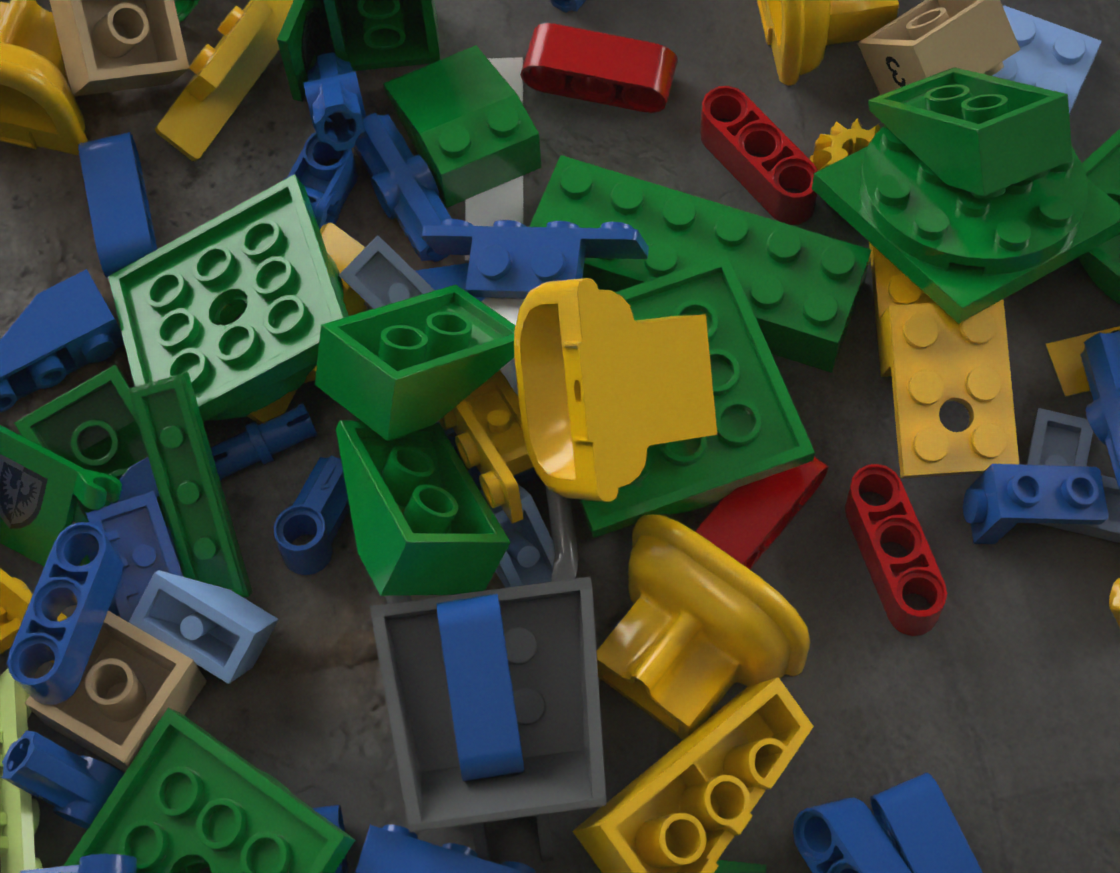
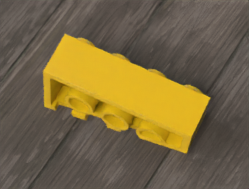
[573,677,814,873]

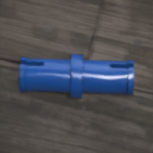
[210,403,318,481]

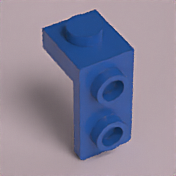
[963,464,1109,544]

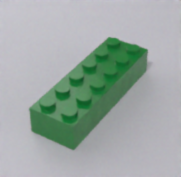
[529,155,872,373]

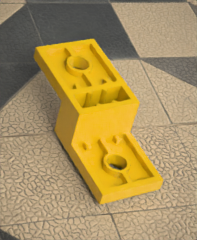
[869,242,1019,478]

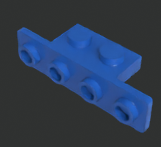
[421,219,649,299]

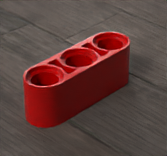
[520,23,678,113]
[700,86,818,225]
[695,456,829,570]
[845,464,947,636]

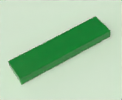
[128,372,253,598]

